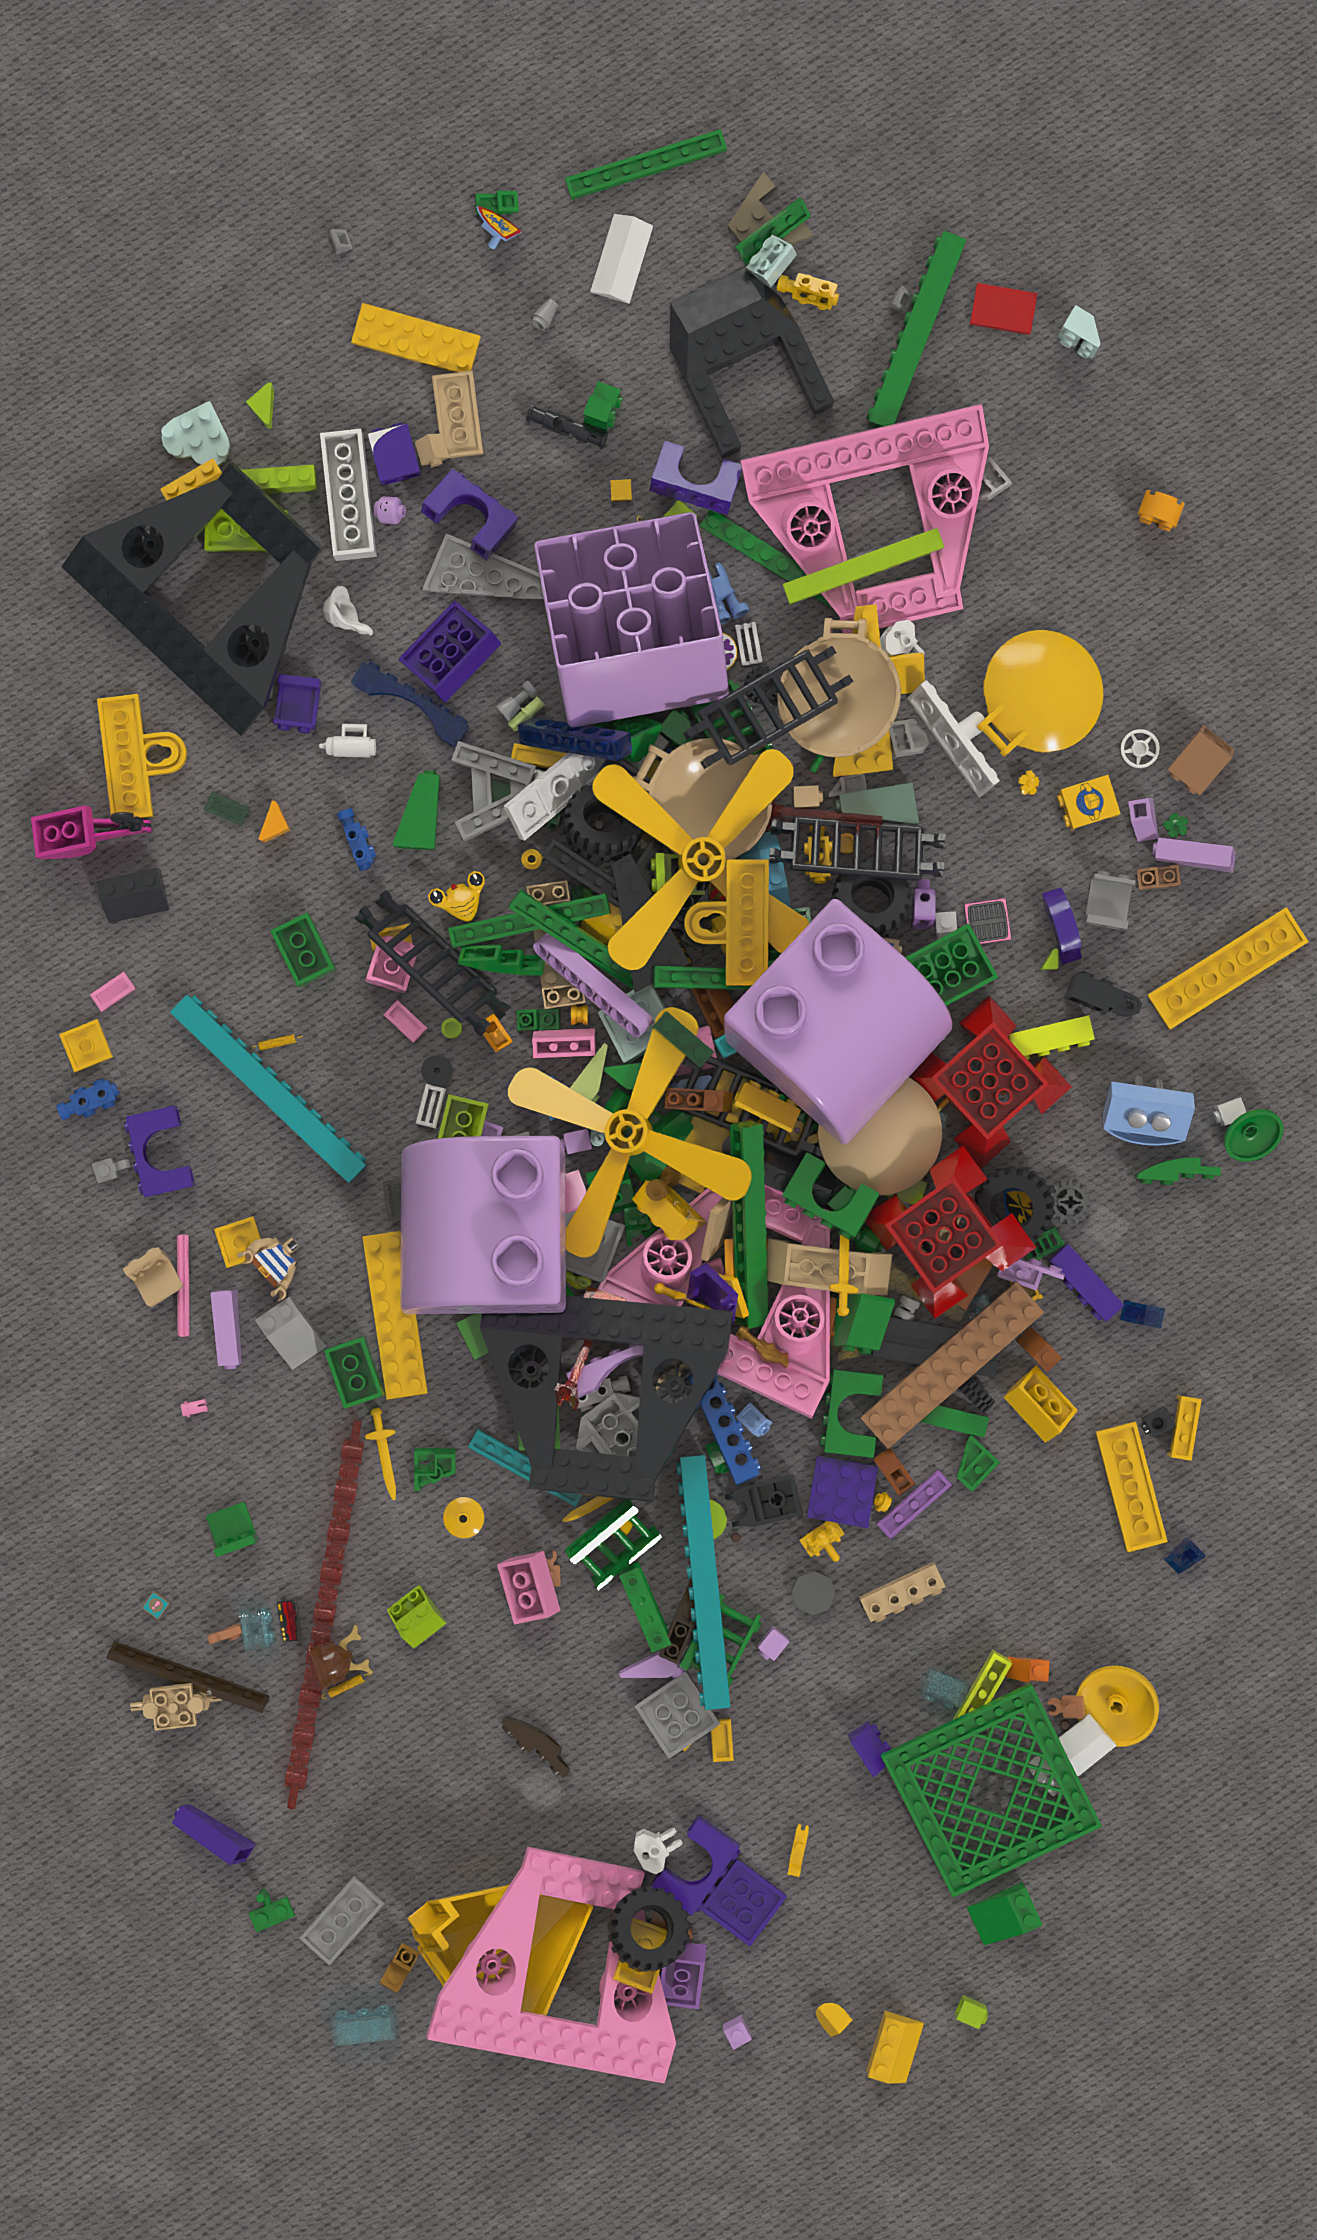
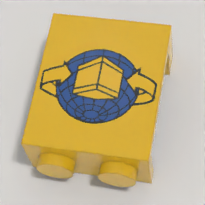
[1057,775,1121,831]

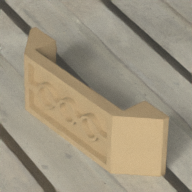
[526,880,586,1009]
[766,1238,892,1295]

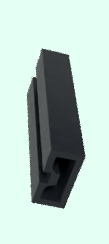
[871,1317,999,1378]

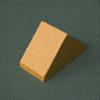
[259,801,291,843]
[483,1014,513,1052]

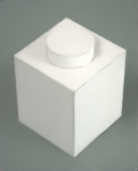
[1213,1097,1246,1126]

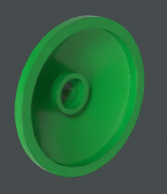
[1224,1109,1284,1162]

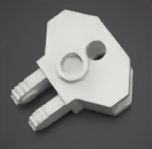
[880,620,925,656]
[634,1828,683,1874]

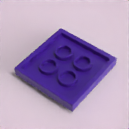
[806,1456,878,1528]
[701,1858,787,1946]

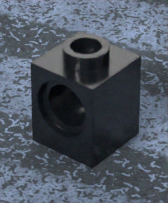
[1141,1407,1176,1438]

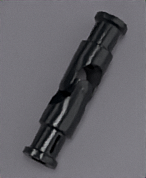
[526,404,609,450]

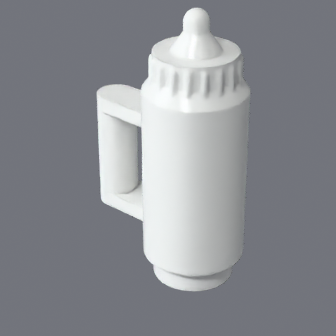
[319,724,376,758]

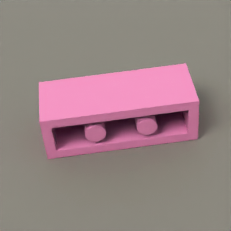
[532,1028,597,1058]

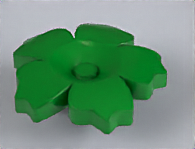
[1163,813,1188,838]

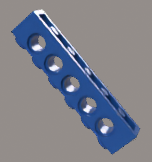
[685,1371,761,1486]

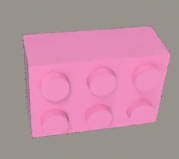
[497,1551,561,1624]

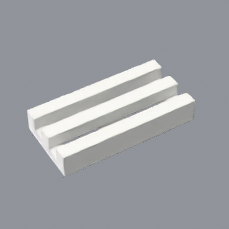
[735,622,762,666]
[416,1084,446,1129]

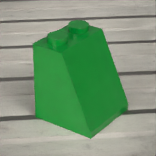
[834,1293,895,1355]

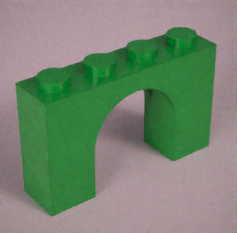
[782,1153,880,1240]
[820,1368,883,1458]

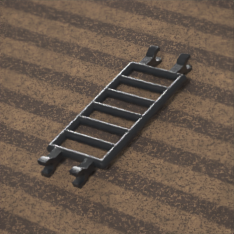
[683,646,854,769]
[769,816,946,881]
[355,890,511,1037]
[664,1056,823,1158]

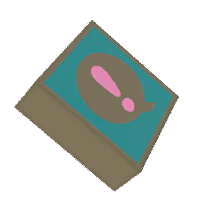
[142,1590,171,1620]

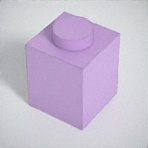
[560,1129,592,1154]
[757,1626,790,1661]
[723,2015,752,2050]

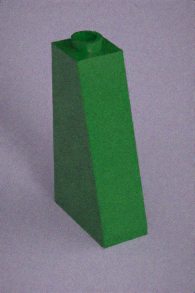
[393,770,441,851]
[627,1109,694,1185]

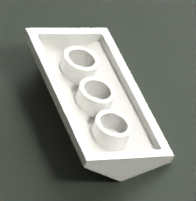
[590,214,653,304]
[1028,1713,1117,1796]

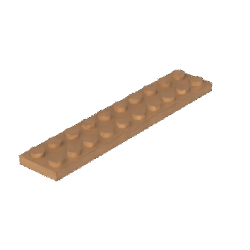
[860,1281,1044,1449]

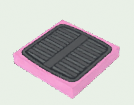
[964,899,1011,944]

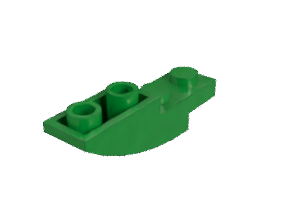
[1134,1158,1221,1185]

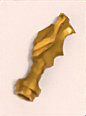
[736,1325,790,1368]

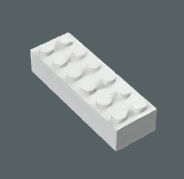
[320,429,377,561]

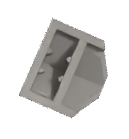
[978,457,1012,500]
[889,719,929,758]

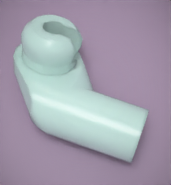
[588,1128,604,1146]

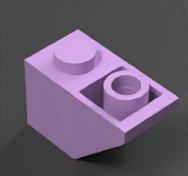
[1128,798,1159,842]

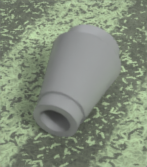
[531,299,558,331]

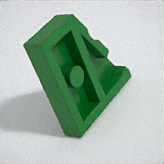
[956,1434,1000,1492]

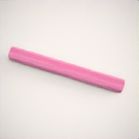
[177,1235,189,1337]

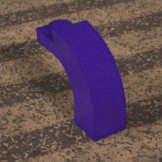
[1042,888,1082,964]

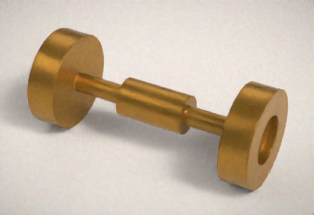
[646,1165,681,1201]

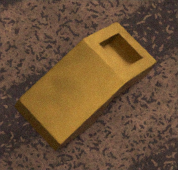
[379,1943,420,1994]

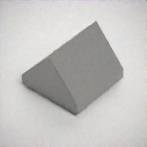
[329,229,352,255]
[889,286,913,315]

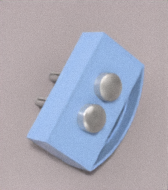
[1103,1076,1195,1145]

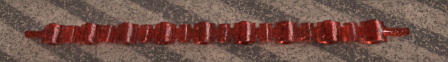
[284,1420,365,1809]

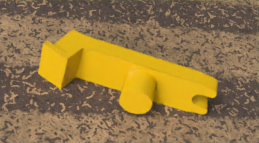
[787,1823,809,1877]

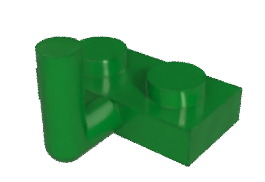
[249,1889,295,1933]

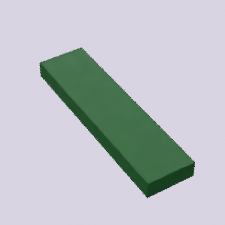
[735,197,811,265]

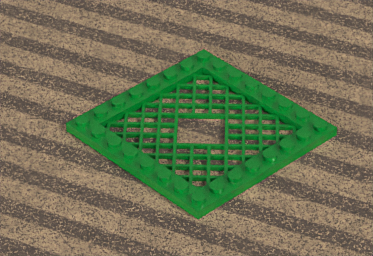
[881,1683,1102,1897]

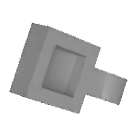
[92,1158,131,1183]

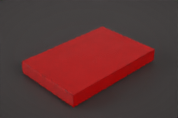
[970,283,1038,335]

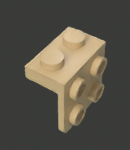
[123,1247,183,1307]

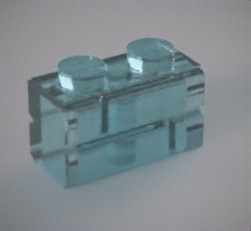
[920,1667,969,1709]

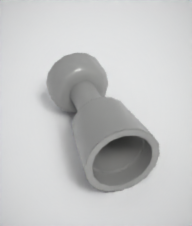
[495,681,539,722]

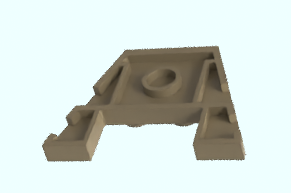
[728,173,814,245]

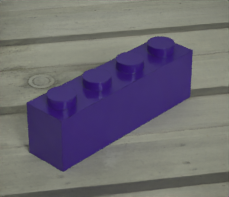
[1048,1244,1124,1322]

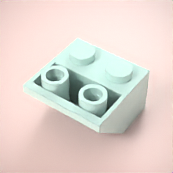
[746,234,797,288]
[1058,305,1100,359]

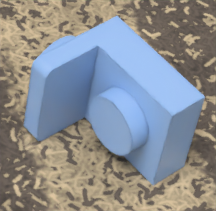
[736,1403,772,1437]

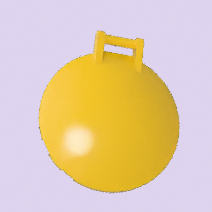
[976,630,1103,757]

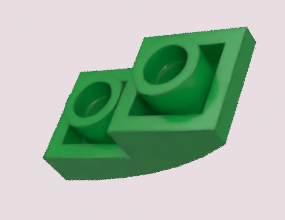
[516,1009,561,1031]

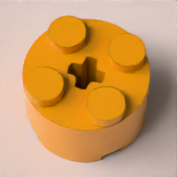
[1137,490,1185,532]

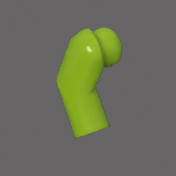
[566,1270,591,1289]

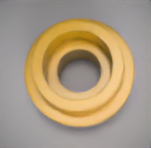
[521,849,542,870]
[873,1492,892,1512]

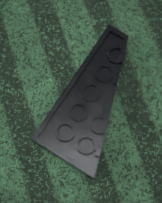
[612,854,689,993]

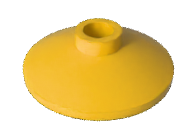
[443,1497,484,1538]

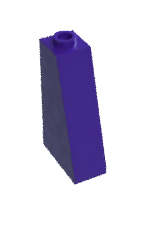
[172,1804,256,1865]

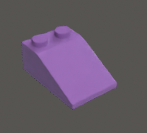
[661,1943,706,2009]

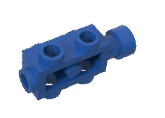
[337,808,376,871]
[56,1079,120,1120]

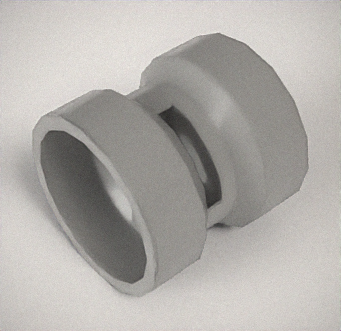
[894,1295,920,1321]

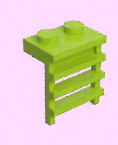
[651,853,705,895]

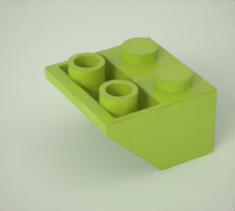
[387,1585,447,1648]

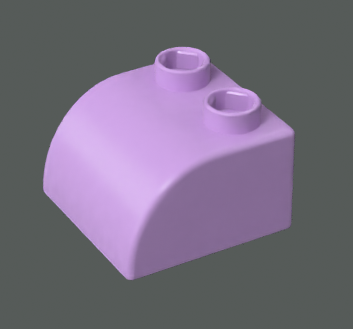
[534,512,729,727]
[724,899,952,1144]
[400,1136,566,1314]

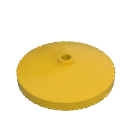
[1076,1666,1159,1747]

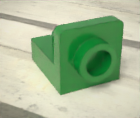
[705,1441,729,1474]

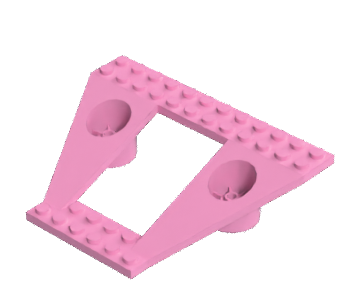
[740,404,989,634]
[593,1185,832,1419]
[426,1846,676,2084]

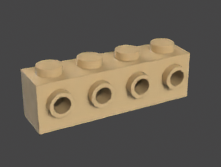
[859,1562,945,1623]

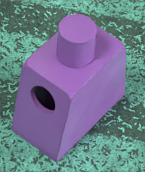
[911,879,935,929]

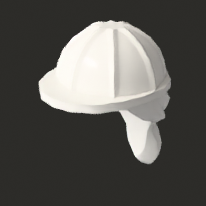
[323,586,373,636]

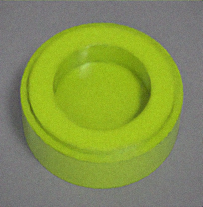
[441,1018,462,1039]

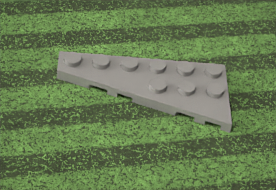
[422,534,544,601]

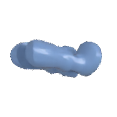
[708,563,750,625]

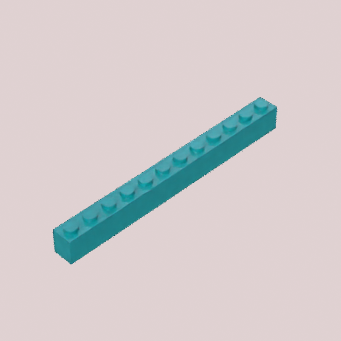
[170,995,367,1183]
[676,1455,730,1710]

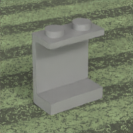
[1084,871,1136,931]

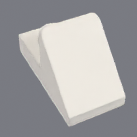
[935,911,957,940]

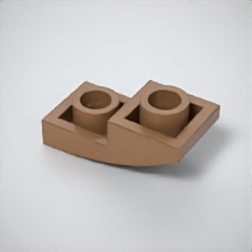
[1137,865,1181,890]

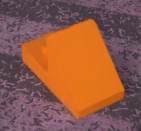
[1006,1657,1050,1683]

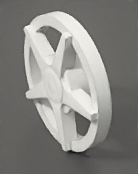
[1120,729,1160,768]

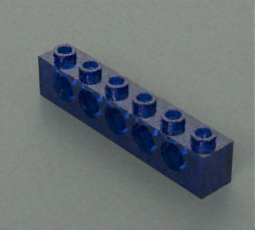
[518,717,632,761]

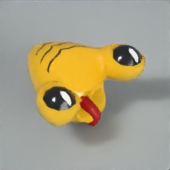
[428,871,485,922]

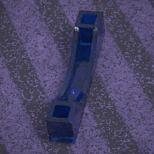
[351,661,470,748]

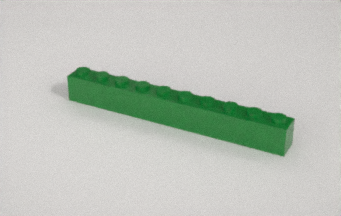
[866,230,966,428]
[730,1120,769,1329]

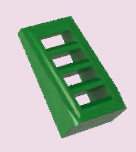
[1024,1227,1065,1261]

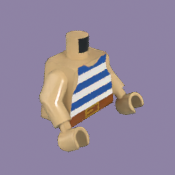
[238,1237,300,1301]

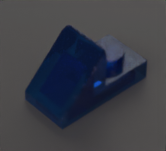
[1120,1300,1165,1329]

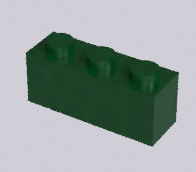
[651,1011,714,1068]

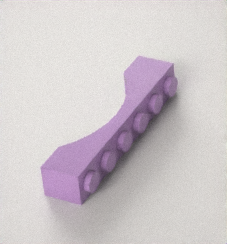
[566,1344,644,1398]

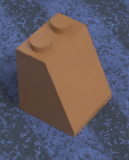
[1168,725,1235,795]

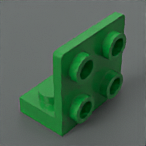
[206,1502,259,1557]

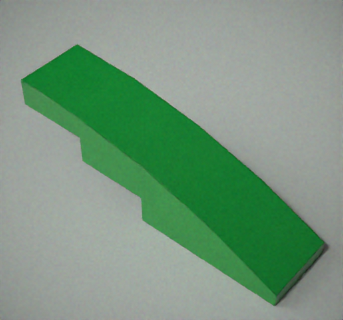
[458,945,546,975]

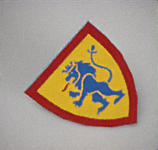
[476,206,522,249]

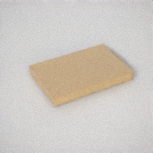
[701,1197,733,1262]

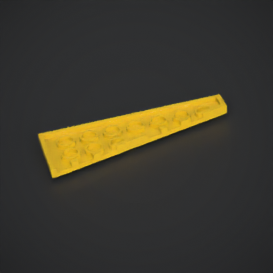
[832,604,893,777]

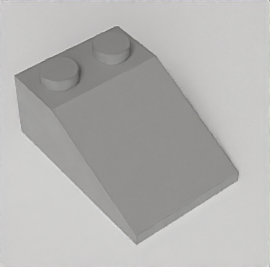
[255,1296,327,1370]

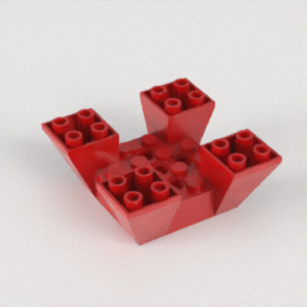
[909,996,1072,1169]
[865,1145,1037,1319]

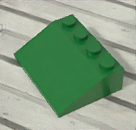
[905,923,998,1006]

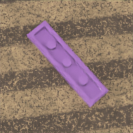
[876,1470,952,1539]

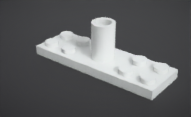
[907,680,999,797]
[503,733,607,841]

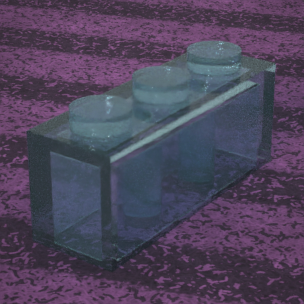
[331,2006,398,2046]

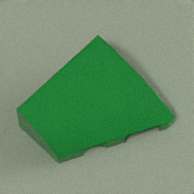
[623,1203,660,1247]
[414,1448,456,1491]

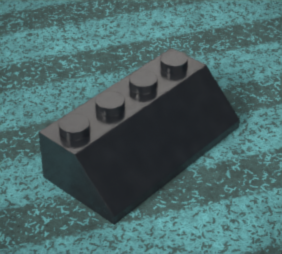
[763,1135,836,1209]

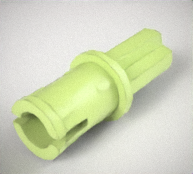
[508,696,545,732]

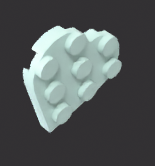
[161,401,231,466]

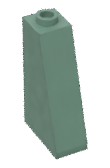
[835,783,919,826]

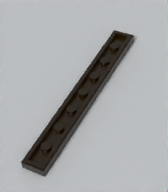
[106,1641,270,1713]

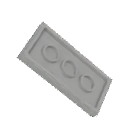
[299,1875,385,1966]

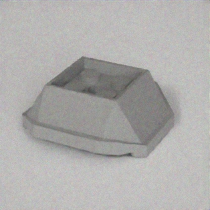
[576,1392,640,1457]

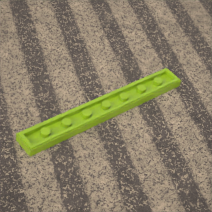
[782,528,944,605]

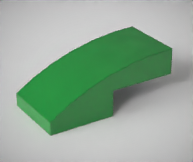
[474,191,519,217]

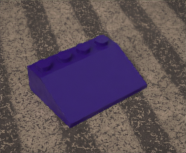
[398,600,502,703]

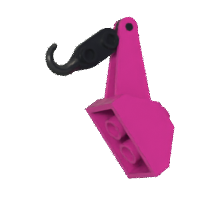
[31,805,152,859]

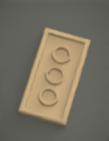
[432,371,483,459]

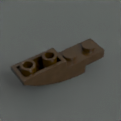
[659,1579,695,1665]
[501,1716,570,1778]

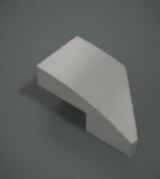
[829,773,867,798]

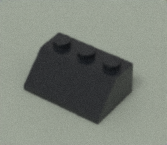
[96,868,169,923]

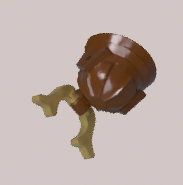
[310,1625,373,1690]

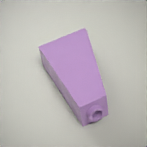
[1153,838,1236,873]
[211,1290,242,1369]

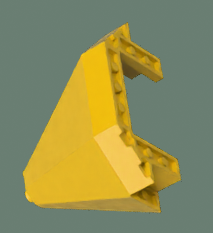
[407,1884,594,2054]

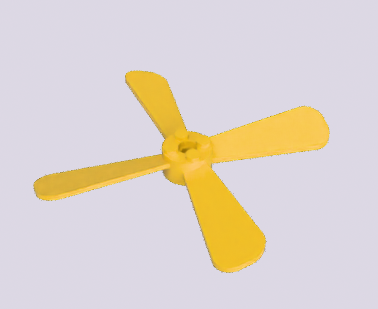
[592,749,809,970]
[508,1007,752,1258]

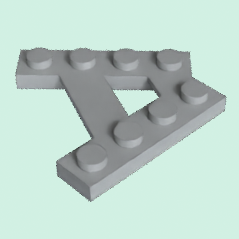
[452,741,536,842]

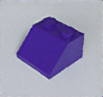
[848,1721,891,1777]

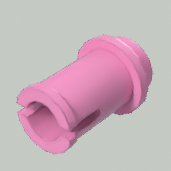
[181,1399,208,1417]

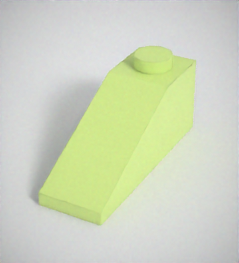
[570,1043,608,1103]

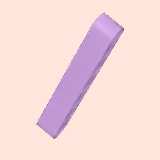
[533,933,653,1038]

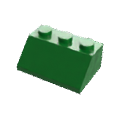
[594,715,662,763]

